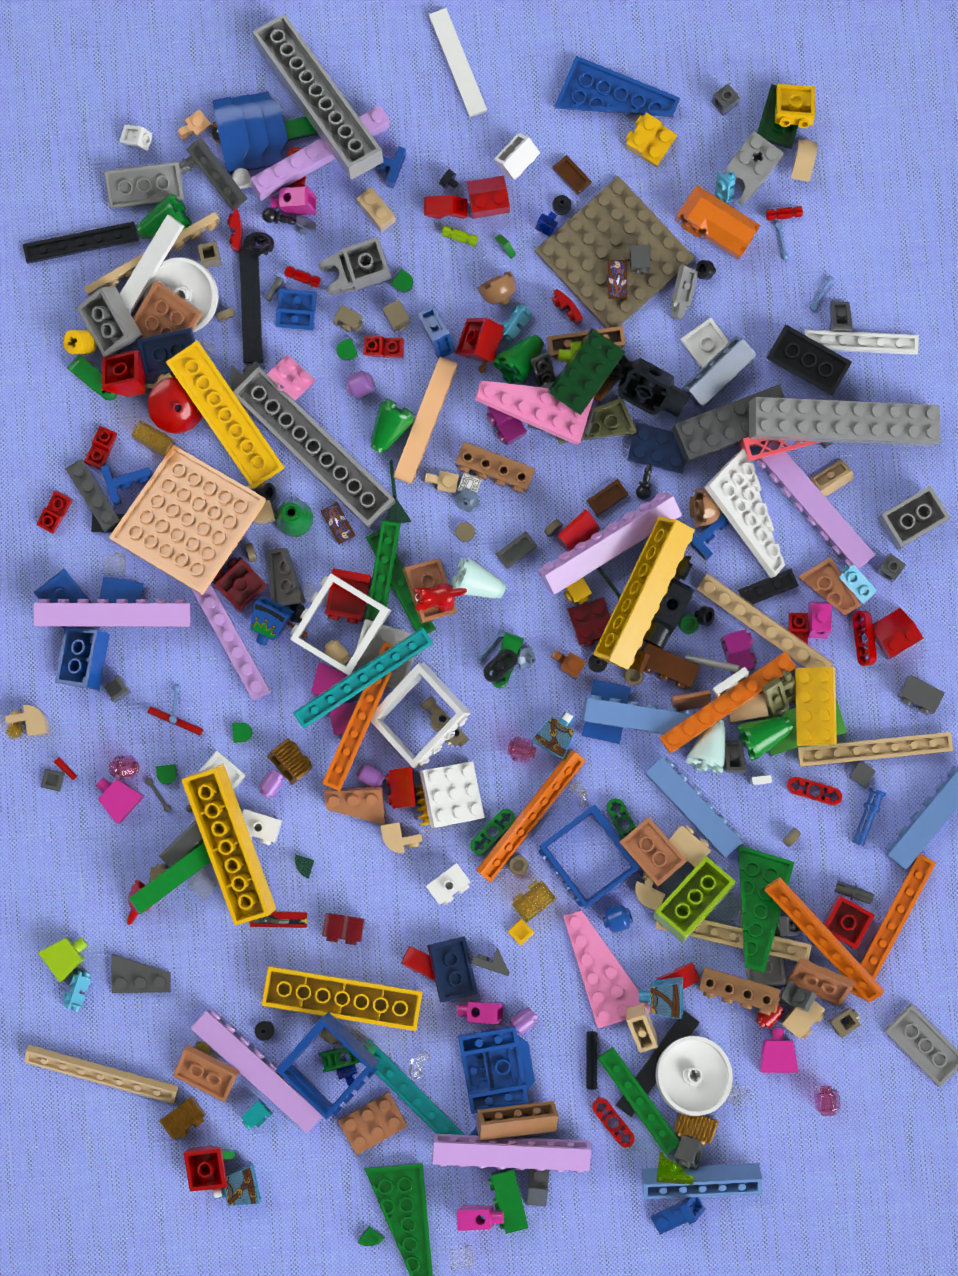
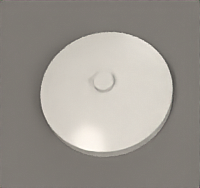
[144,258,218,332]
[656,1036,733,1116]

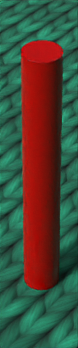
[147,706,203,736]

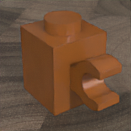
[551,650,586,680]

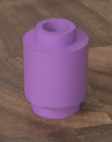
[356,764,386,787]
[258,769,284,799]
[509,1007,538,1035]

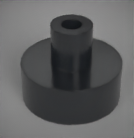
[439,169,459,189]
[552,195,571,215]
[696,260,716,280]
[256,483,276,501]
[289,604,305,623]
[694,606,715,626]
[588,655,607,673]
[255,1021,275,1041]

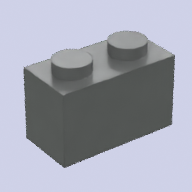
[897,675,945,715]

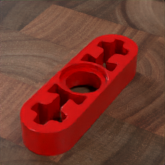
[852,611,877,666]
[786,777,842,805]
[592,1098,635,1147]

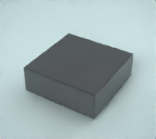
[849,761,876,788]
[41,768,65,792]

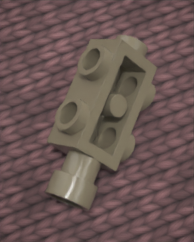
[421,696,469,747]

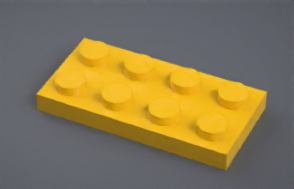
[795,667,837,746]

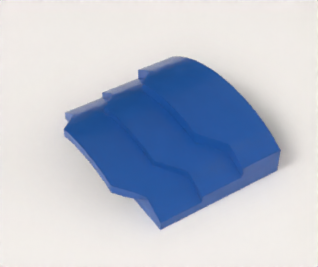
[212,91,288,175]
[458,1026,535,1114]

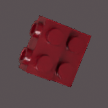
[212,556,267,612]
[567,597,611,647]

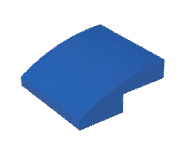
[275,288,317,330]
[99,577,144,603]

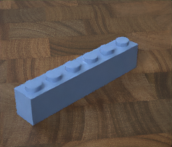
[581,695,698,739]
[644,757,742,858]
[885,767,958,870]
[642,1163,762,1200]

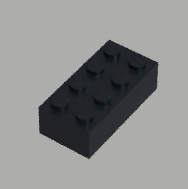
[766,324,852,396]

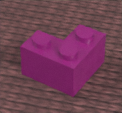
[486,406,527,446]
[720,629,757,676]

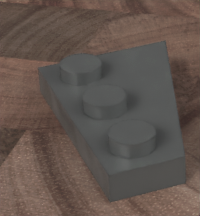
[268,548,306,606]
[111,954,171,993]

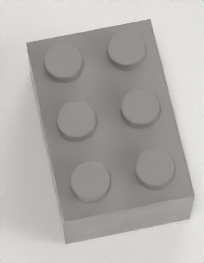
[77,286,142,357]
[877,485,950,550]

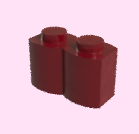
[322,913,365,945]

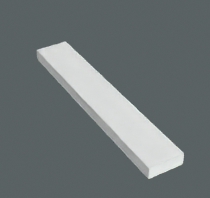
[429,8,487,118]
[120,215,184,314]
[804,330,919,355]

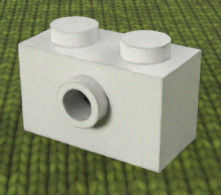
[493,133,540,180]
[242,809,282,845]
[426,863,471,905]

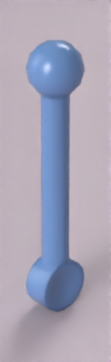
[775,222,789,260]
[810,276,834,311]
[477,629,505,662]
[169,684,181,724]

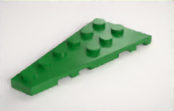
[738,845,794,974]
[364,1162,433,1276]

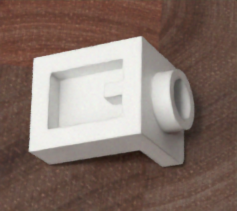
[119,124,152,151]

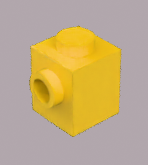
[564,577,592,605]

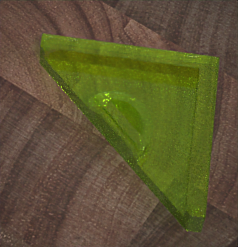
[657,1152,694,1185]

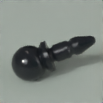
[262,208,296,225]
[636,463,652,500]

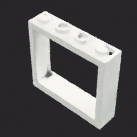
[290,573,392,675]
[371,663,471,768]

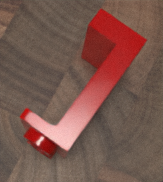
[324,568,371,624]

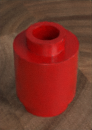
[756,1004,785,1029]

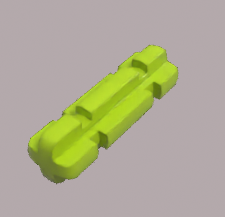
[442,226,478,246]

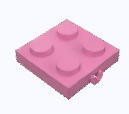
[267,355,316,401]

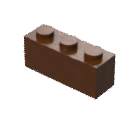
[643,643,700,690]

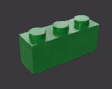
[488,1168,528,1234]

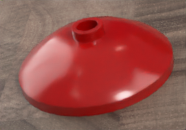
[147,377,203,434]

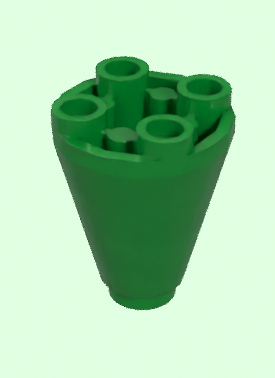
[136,193,192,239]
[492,335,544,385]
[370,398,415,454]
[275,499,314,537]
[737,717,794,761]

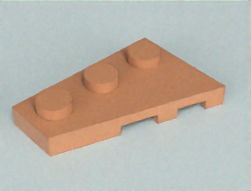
[798,557,861,615]
[324,787,386,825]

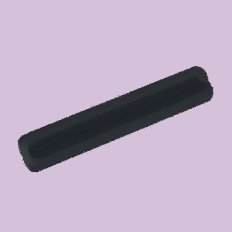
[586,1031,597,1090]

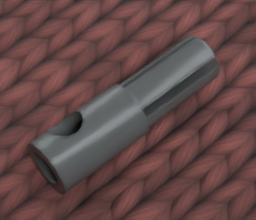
[265,276,284,302]
[583,410,596,436]

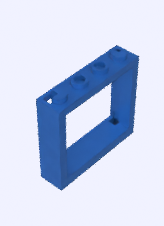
[538,804,640,909]
[276,1012,380,1119]

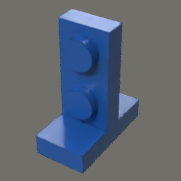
[376,146,407,189]
[417,306,455,359]
[101,465,153,506]
[689,514,729,561]
[650,1197,705,1235]

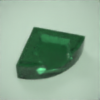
[295,855,315,879]

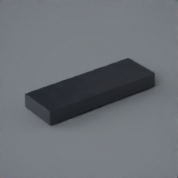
[738,568,799,605]

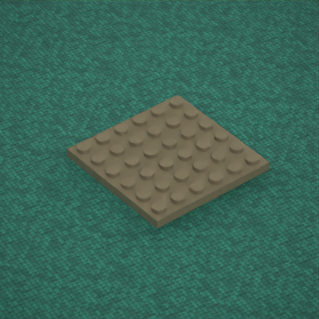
[535,176,695,328]

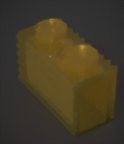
[131,420,176,458]
[512,880,557,923]

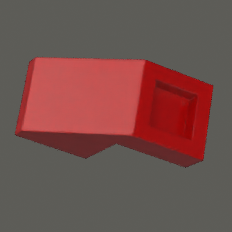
[424,195,468,219]

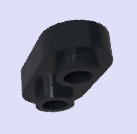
[483,649,517,683]

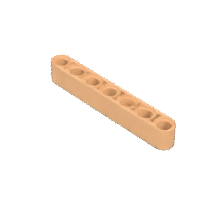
[394,357,458,484]

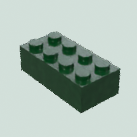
[547,328,625,415]

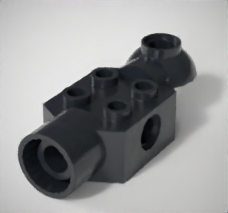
[608,355,690,417]
[643,556,695,649]

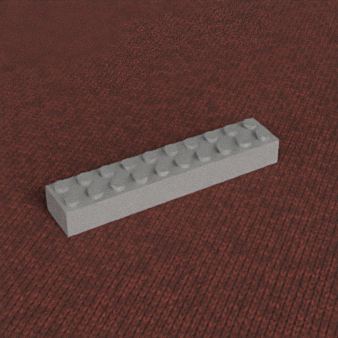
[252,14,384,180]
[233,367,395,529]
[749,397,940,447]

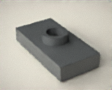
[496,532,538,569]

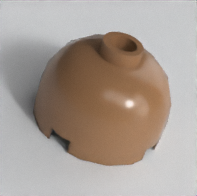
[477,271,516,306]
[689,488,722,527]

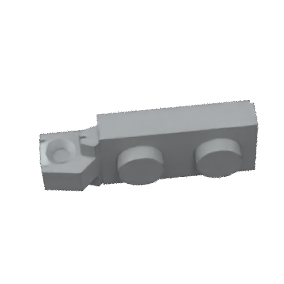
[670,265,698,320]

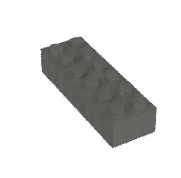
[671,384,785,464]

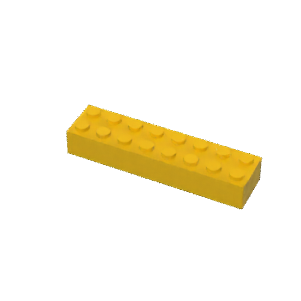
[593,516,695,670]
[181,764,276,926]
[261,966,423,1031]

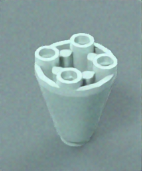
[450,557,506,599]
[686,720,725,774]

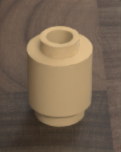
[323,640,351,665]

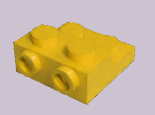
[775,84,815,128]
[625,112,677,167]

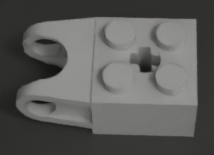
[724,131,784,205]
[319,237,392,295]

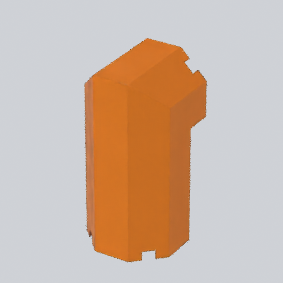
[675,185,761,260]

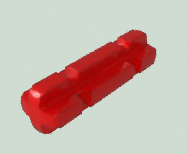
[766,206,803,221]
[284,266,321,288]

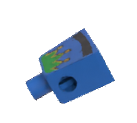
[250,596,294,646]

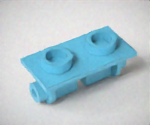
[714,171,736,204]
[501,304,532,343]
[839,564,877,604]
[63,969,92,1012]

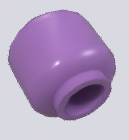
[346,371,375,399]

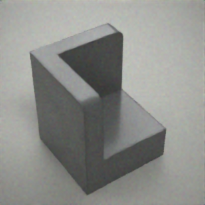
[104,675,131,703]

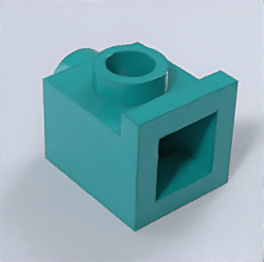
[241,1099,273,1130]

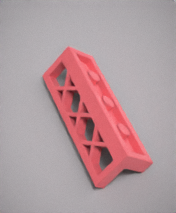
[738,437,820,462]

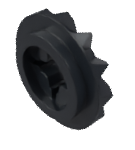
[244,232,274,257]

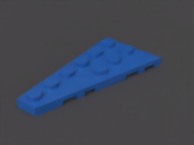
[554,56,680,117]

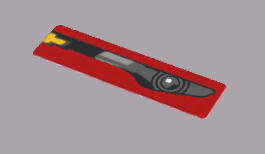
[250,912,307,928]

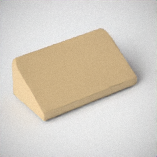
[810,459,854,497]

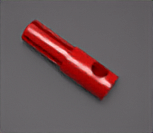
[54,757,77,780]

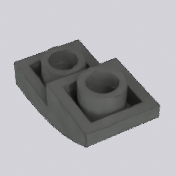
[530,352,556,387]

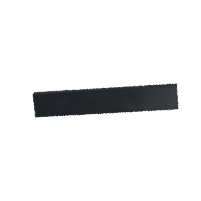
[23,221,138,264]
[239,250,263,363]
[615,1010,700,1118]

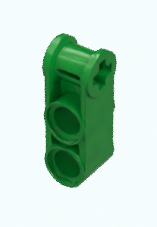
[67,354,118,401]
[491,632,524,688]
[318,1041,376,1073]

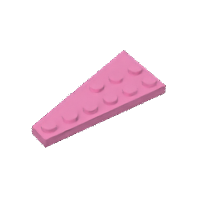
[474,381,594,445]
[563,910,650,1028]

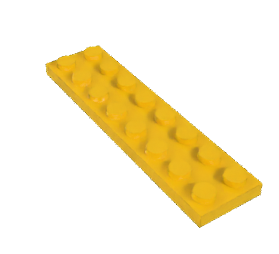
[166,340,285,489]

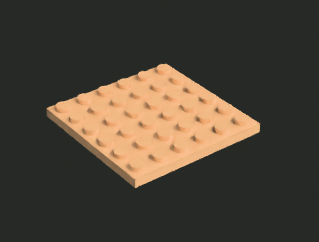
[109,445,267,595]

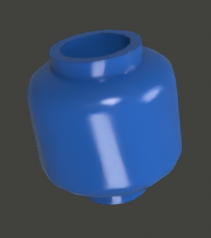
[603,905,633,933]

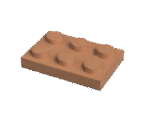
[403,558,457,623]
[619,817,687,887]
[786,958,855,1006]
[173,1045,239,1102]
[338,1092,408,1155]

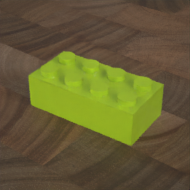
[653,856,736,943]

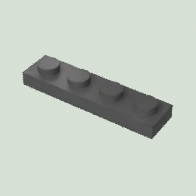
[186,137,247,211]
[65,459,120,532]

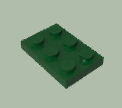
[757,84,798,149]

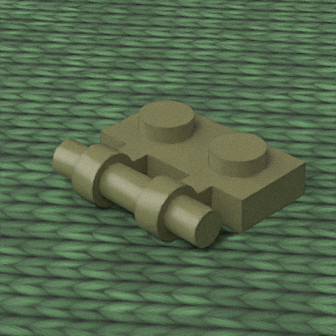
[762,671,796,718]

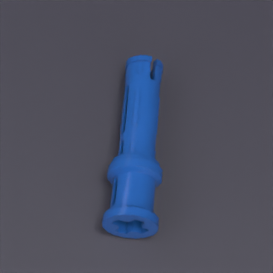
[852,787,886,847]

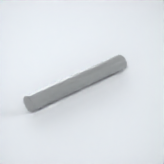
[685,654,741,672]

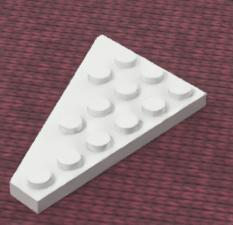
[704,449,785,578]

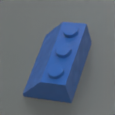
[55,626,110,690]

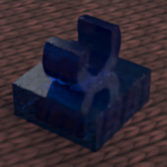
[535,212,558,237]
[337,1064,358,1086]

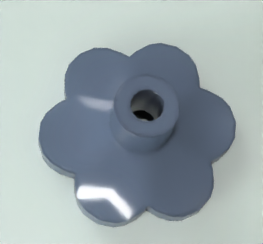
[295,216,316,234]
[456,488,479,512]
[517,646,536,670]

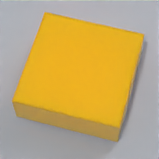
[507,919,535,946]

